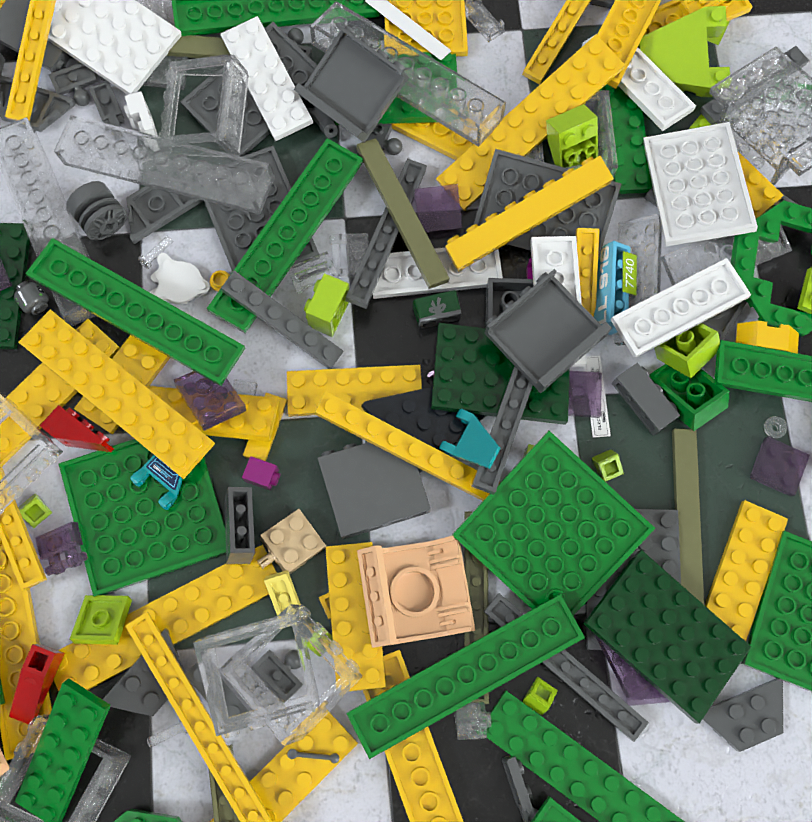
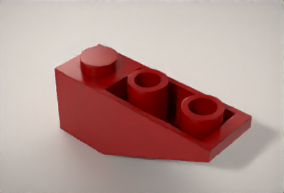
[40,405,114,452]
[9,644,65,726]

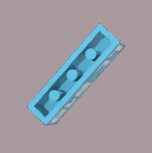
[594,241,631,335]

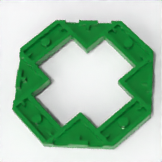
[731,200,812,336]

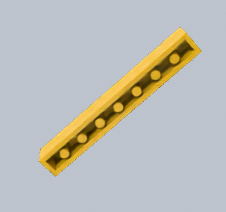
[445,156,614,272]

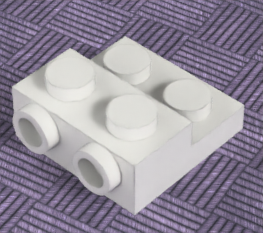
[124,92,162,152]

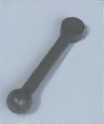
[287,748,339,763]

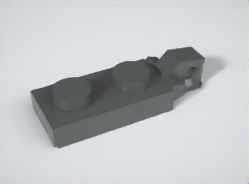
[89,81,125,137]
[501,755,539,822]

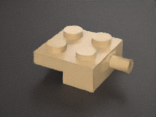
[257,509,326,574]

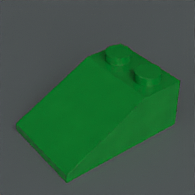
[649,364,730,431]

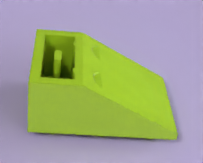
[546,104,598,170]

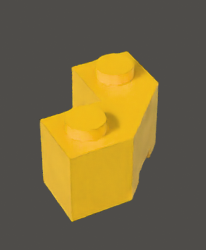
[736,321,799,354]

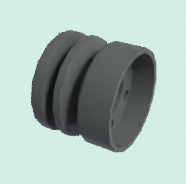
[66,181,127,240]

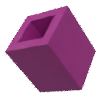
[242,456,280,491]

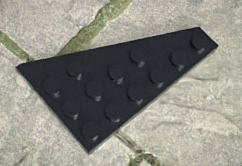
[361,387,486,473]

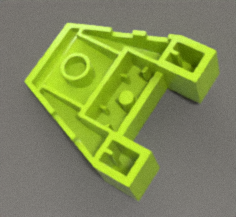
[639,6,731,97]

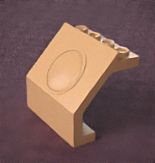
[357,536,476,648]

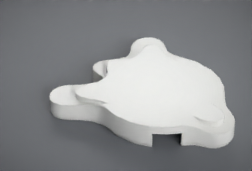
[150,253,211,305]

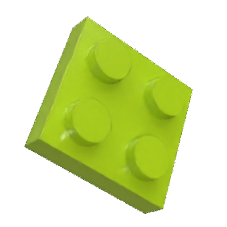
[70,595,132,645]

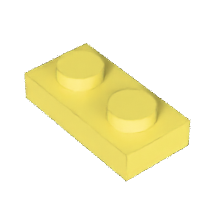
[264,570,303,623]

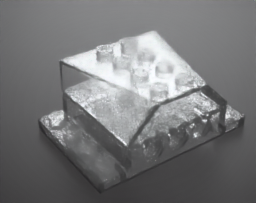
[709,46,812,185]

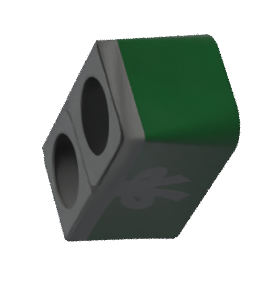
[412,290,462,329]

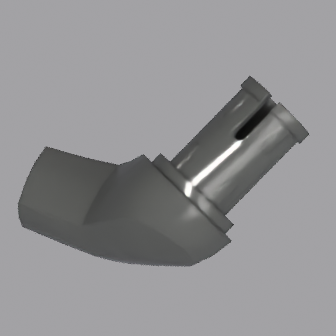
[307,106,338,139]

